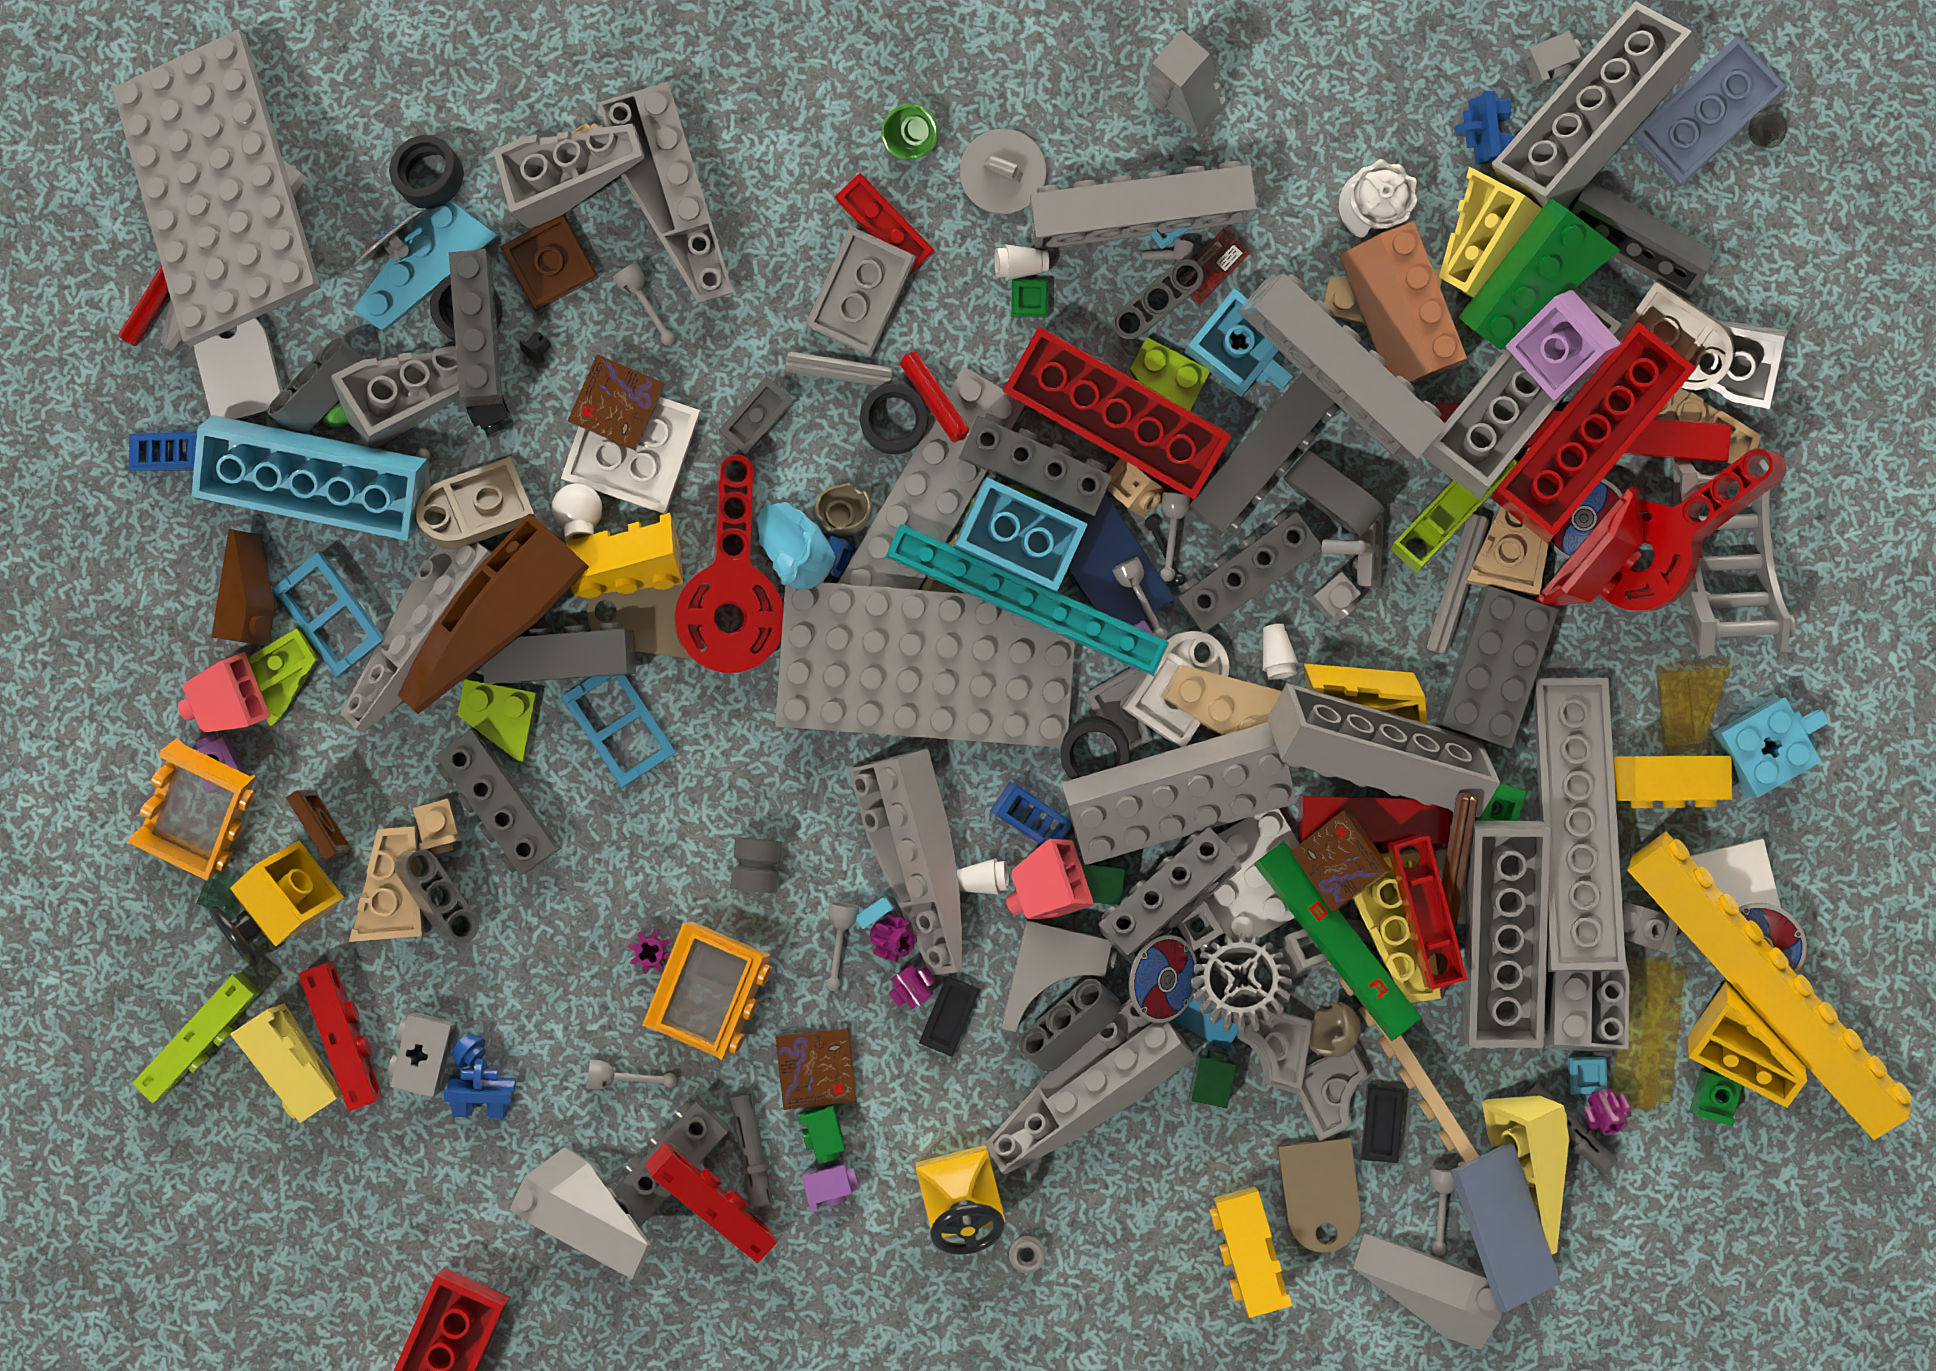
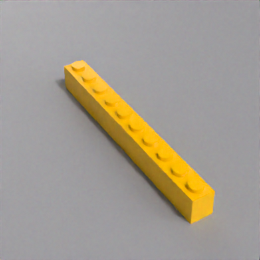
[1627,832,1912,1140]

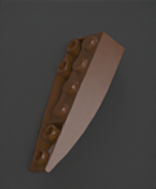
[398,514,589,714]

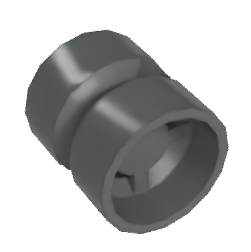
[730,837,782,893]

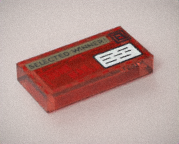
[1178,228,1250,307]

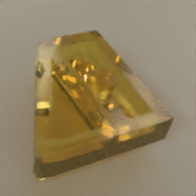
[1656,667,1730,746]

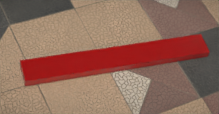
[1435,401,1731,463]

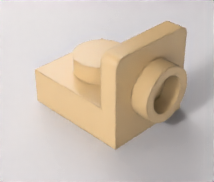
[1106,458,1165,518]
[413,798,462,855]

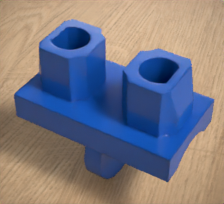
[1454,91,1514,165]
[443,1059,516,1119]

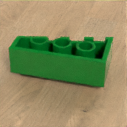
[1458,198,1620,350]

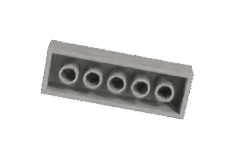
[1491,1,1700,209]
[1029,161,1257,250]
[1238,273,1447,460]
[1422,289,1622,501]
[1267,683,1500,818]
[1061,722,1297,865]
[1462,821,1551,1048]

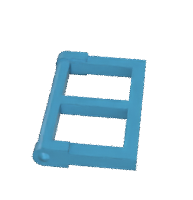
[272,551,386,678]
[561,675,676,789]

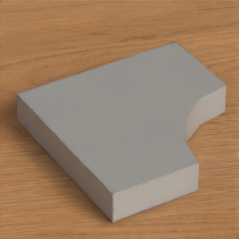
[1084,669,1152,752]
[1238,1002,1313,1093]
[1296,1047,1369,1141]

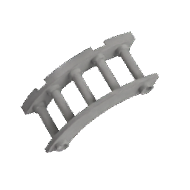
[1672,459,1795,656]

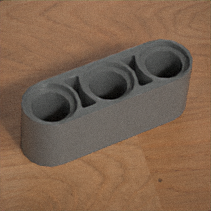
[1113,259,1205,340]
[267,337,365,434]
[1283,450,1385,538]
[395,850,479,943]
[1019,979,1121,1072]

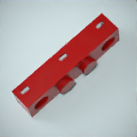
[1387,834,1468,990]
[298,961,383,1112]
[645,1142,777,1264]

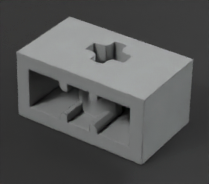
[387,1012,457,1098]

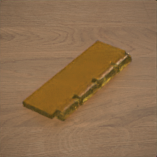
[1612,958,1684,1109]

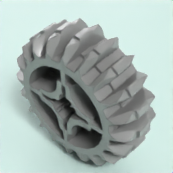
[1191,933,1292,1034]

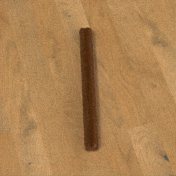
[1435,792,1478,997]

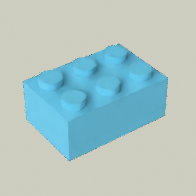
[953,477,1088,592]

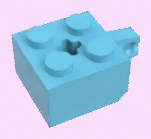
[1185,288,1293,397]
[1711,697,1829,798]

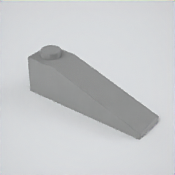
[509,1147,652,1280]
[1352,1233,1502,1349]

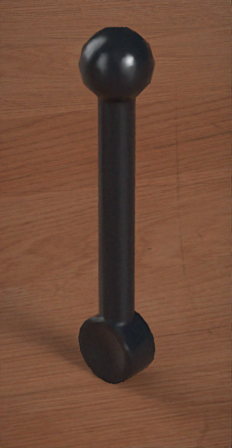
[1144,516,1186,586]

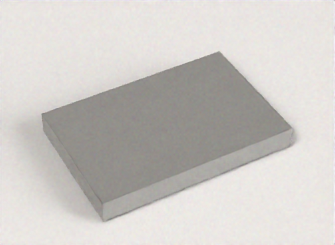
[805,226,917,357]

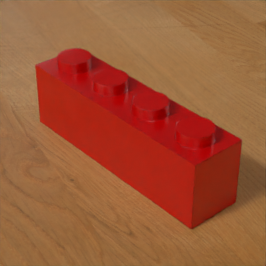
[1298,796,1450,851]

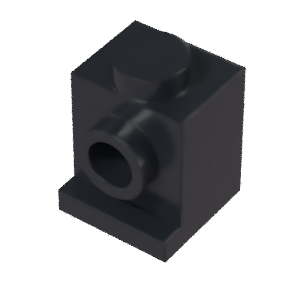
[458,391,514,438]

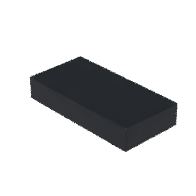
[919,975,980,1057]
[1360,1086,1405,1163]

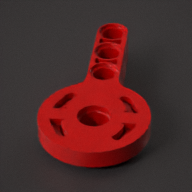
[1605,448,1786,612]
[674,455,784,673]

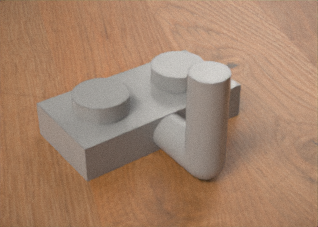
[1321,515,1384,589]

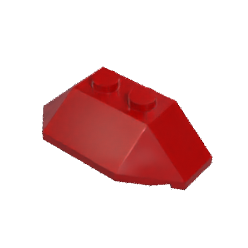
[1534,486,1644,606]

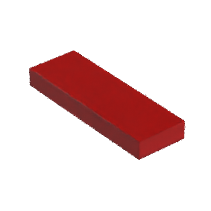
[834,173,935,277]

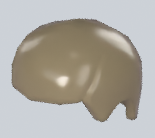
[814,483,871,538]
[1309,1001,1361,1058]

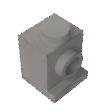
[1523,31,1584,89]
[1309,572,1361,625]
[1176,901,1224,953]
[1623,902,1678,954]
[1278,929,1328,980]

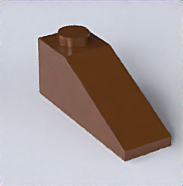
[211,529,275,646]

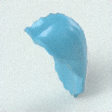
[755,502,836,590]

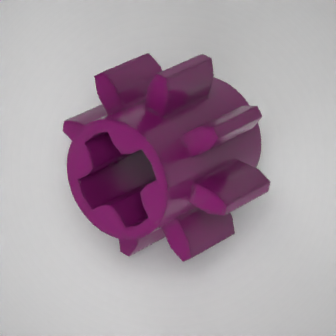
[870,914,915,962]
[628,929,672,974]
[889,964,935,1010]
[1584,1089,1632,1135]

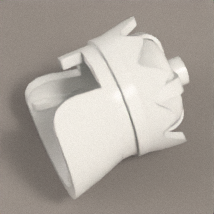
[1339,159,1417,238]

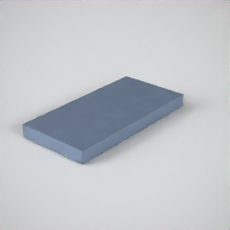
[1631,35,1788,187]
[1450,1144,1561,1312]

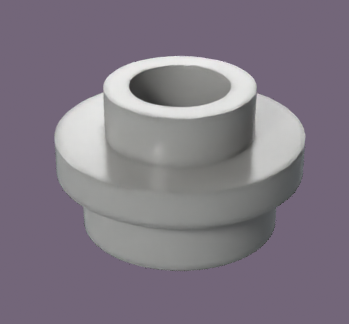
[1009,1236,1046,1273]

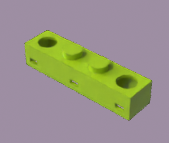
[1390,459,1518,574]
[132,972,262,1104]

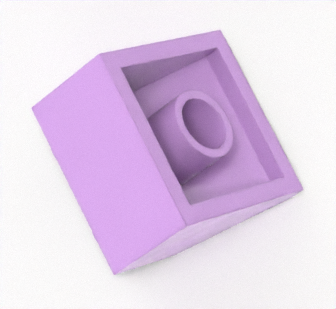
[1505,290,1622,401]

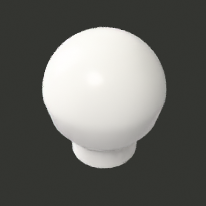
[551,483,603,542]

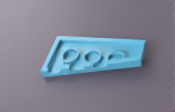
[353,201,499,332]

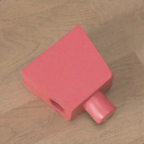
[178,652,270,732]
[1006,839,1094,920]

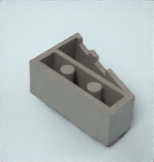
[1145,30,1227,136]

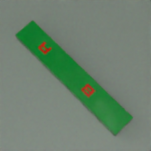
[1254,841,1422,1041]

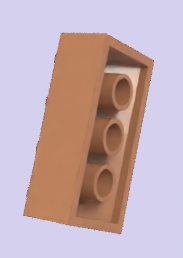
[1339,221,1467,384]

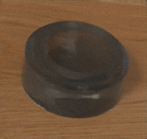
[1748,110,1787,148]

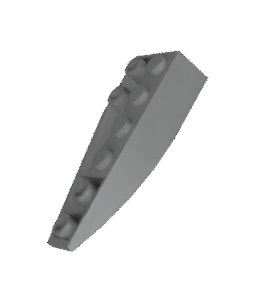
[598,82,733,304]
[341,541,493,732]
[848,748,962,976]
[1545,953,1630,1051]
[985,999,1196,1175]

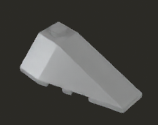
[493,124,644,229]
[1701,320,1789,409]
[331,346,460,448]

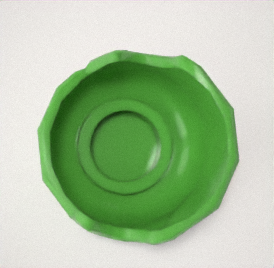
[881,104,939,160]

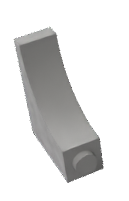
[1001,919,1117,1032]

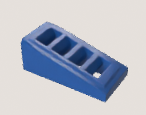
[129,432,197,471]
[990,782,1072,845]

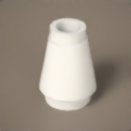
[994,244,1049,281]
[1263,624,1299,680]
[957,858,1009,895]

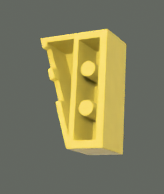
[1439,167,1542,298]
[230,1003,342,1123]

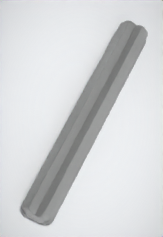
[1427,514,1489,654]

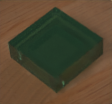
[196,871,239,917]

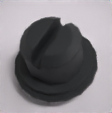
[519,332,551,363]

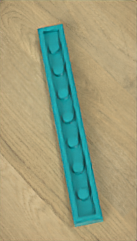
[885,524,1169,677]

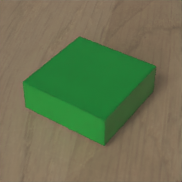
[1011,279,1048,318]

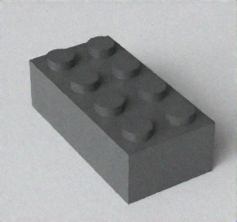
[1435,586,1558,749]

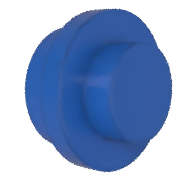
[451,1033,485,1068]

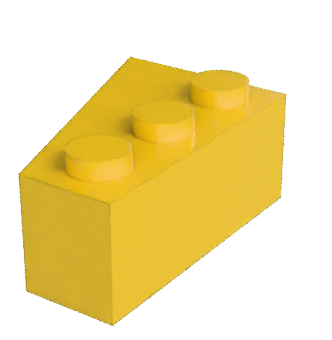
[566,513,683,598]
[1304,664,1427,724]
[1613,756,1732,808]
[1688,981,1807,1108]
[1209,1186,1293,1318]

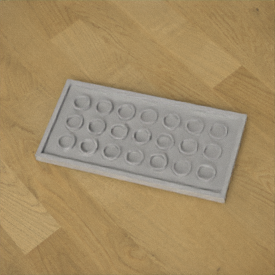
[112,29,321,347]
[775,582,1075,748]

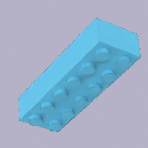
[191,415,427,541]

